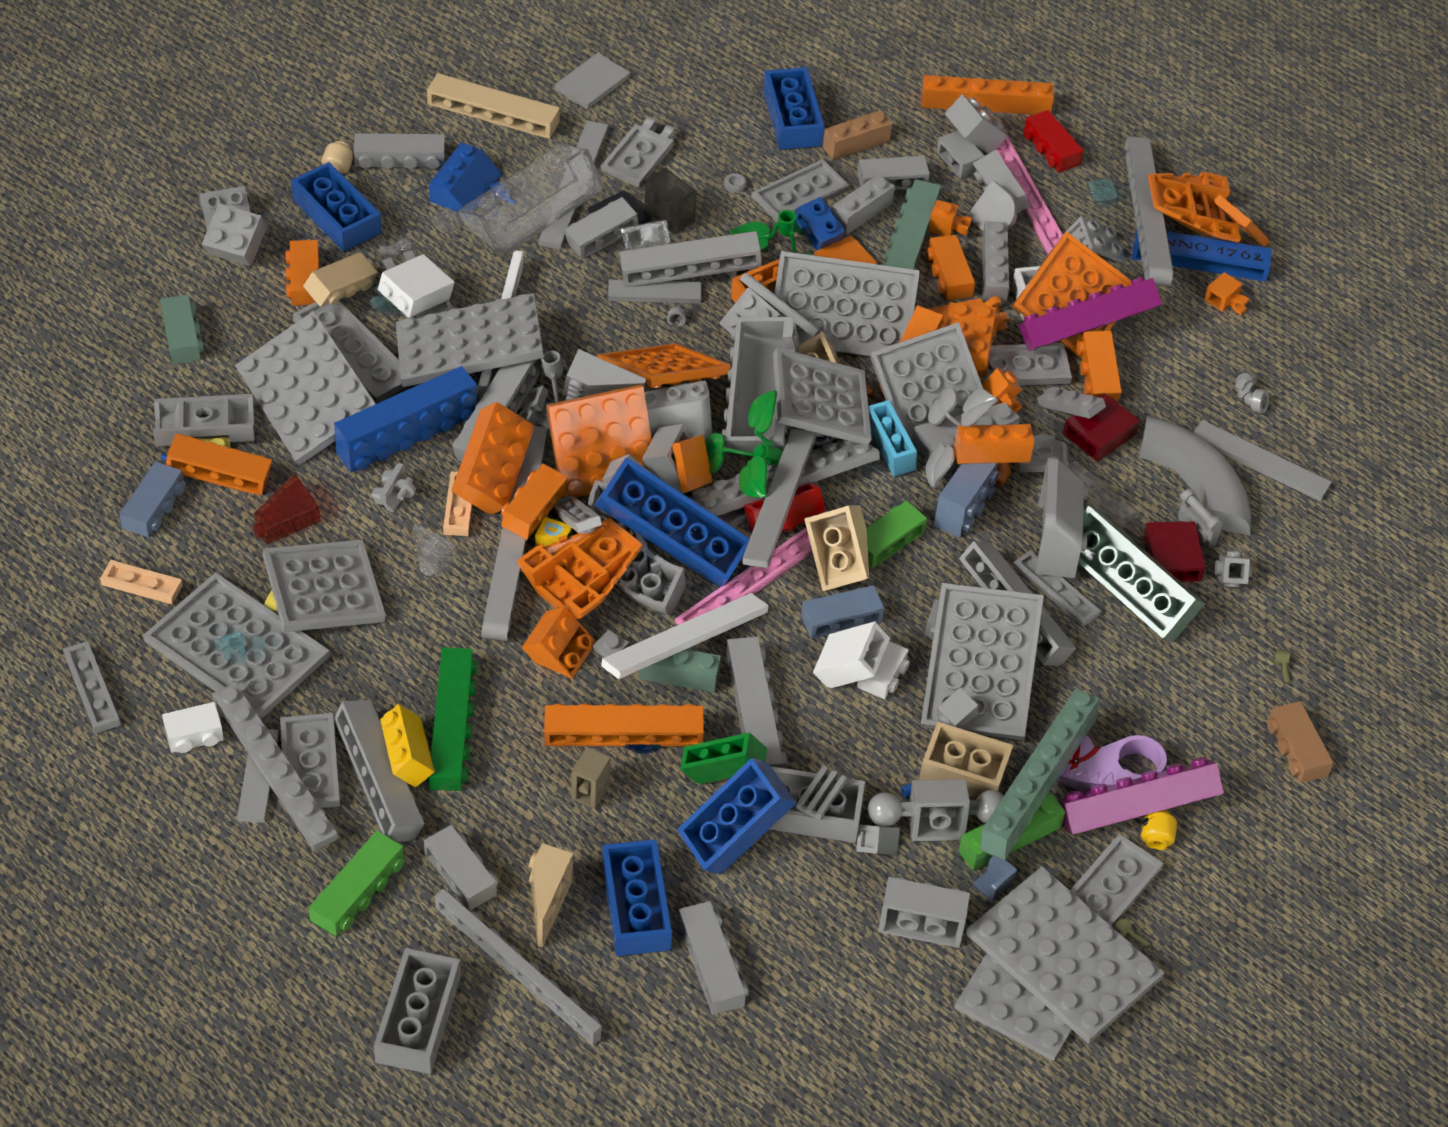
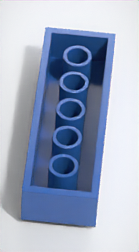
[334,366,477,472]
[594,457,750,587]

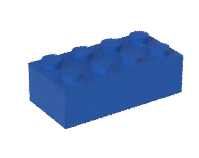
[763,67,824,150]
[291,162,382,252]
[677,758,796,874]
[602,839,672,956]

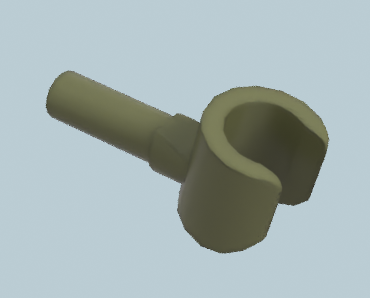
[1273,649,1291,683]
[1113,919,1150,948]

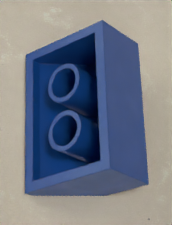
[429,142,501,216]

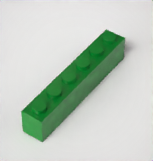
[429,647,478,791]

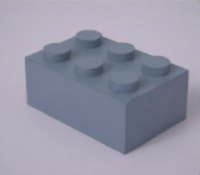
[934,463,1000,538]

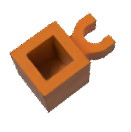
[928,200,972,236]
[1204,272,1249,315]
[982,368,1022,413]

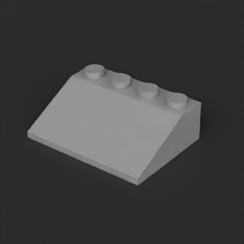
[563,349,646,400]

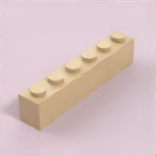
[427,73,560,139]

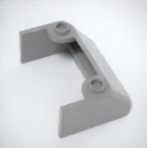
[1035,457,1088,579]

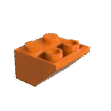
[521,606,596,679]

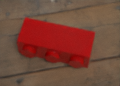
[1023,110,1083,173]
[744,482,826,533]

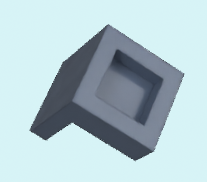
[973,856,1017,902]

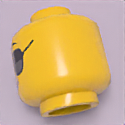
[1141,810,1177,850]

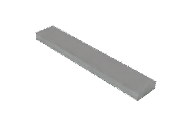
[1193,420,1332,501]

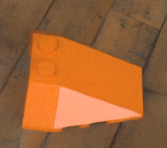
[1148,172,1241,243]
[517,518,643,619]

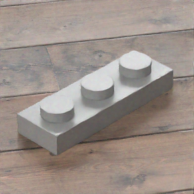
[1037,387,1106,418]

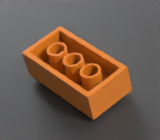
[451,401,535,515]

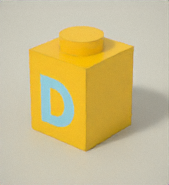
[535,517,573,547]

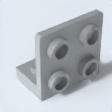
[199,186,250,230]
[1067,216,1125,263]

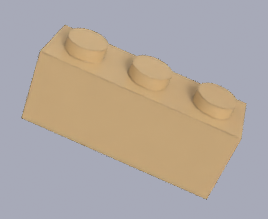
[303,252,378,307]

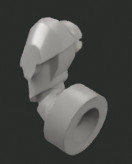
[1235,373,1269,413]

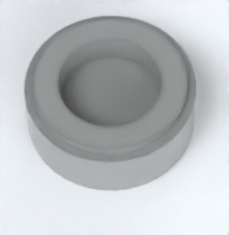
[724,173,747,193]

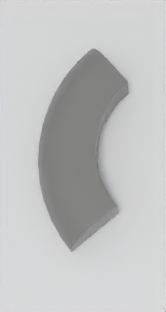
[1139,415,1251,536]
[588,480,686,615]

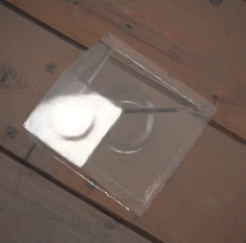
[621,220,670,251]

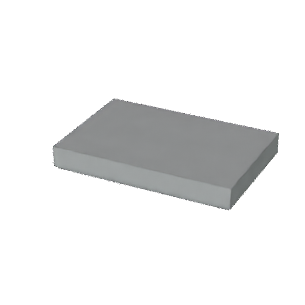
[555,53,630,109]

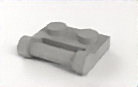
[1178,488,1223,549]

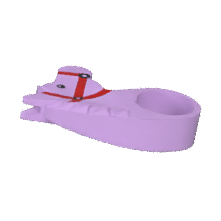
[1057,735,1167,792]

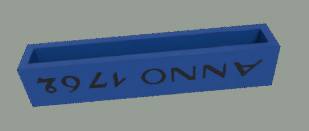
[1131,228,1272,282]

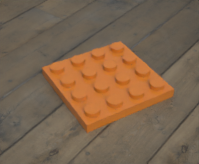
[1012,231,1132,358]
[597,343,731,388]
[546,384,652,498]

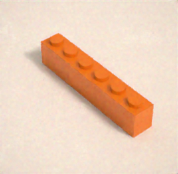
[921,75,1054,115]
[544,704,704,746]

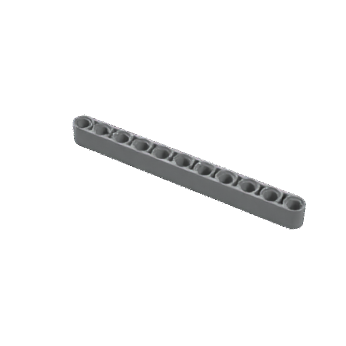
[1125,136,1173,287]
[482,426,549,642]

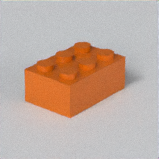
[946,302,997,377]

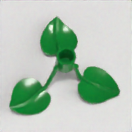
[729,210,812,255]
[705,390,783,498]

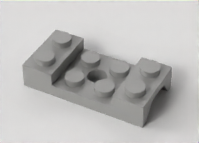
[153,394,254,446]

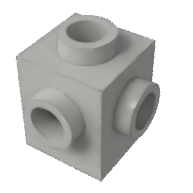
[1214,551,1252,587]

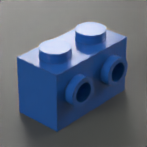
[796,197,844,251]

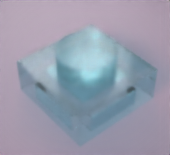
[1088,178,1118,204]

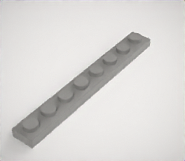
[212,683,338,851]
[435,889,601,1045]

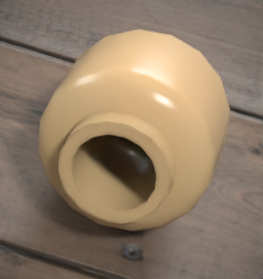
[321,141,354,174]

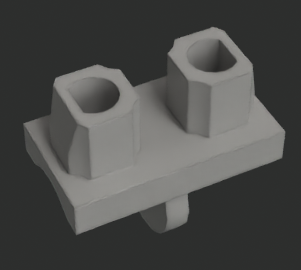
[371,463,416,512]

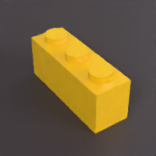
[380,704,435,788]

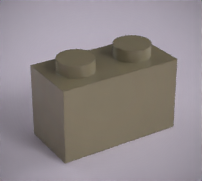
[571,747,611,809]

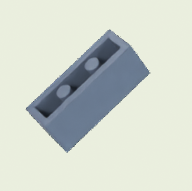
[119,461,185,538]
[801,585,884,639]

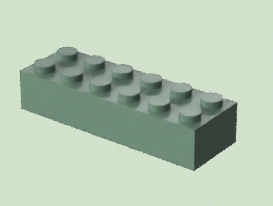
[1078,506,1205,642]

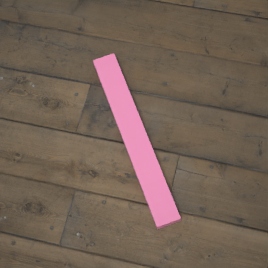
[996,129,1063,255]
[675,528,813,625]

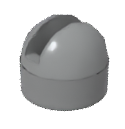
[667,307,686,326]

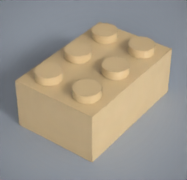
[919,722,1013,798]

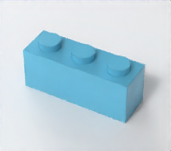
[868,400,917,477]

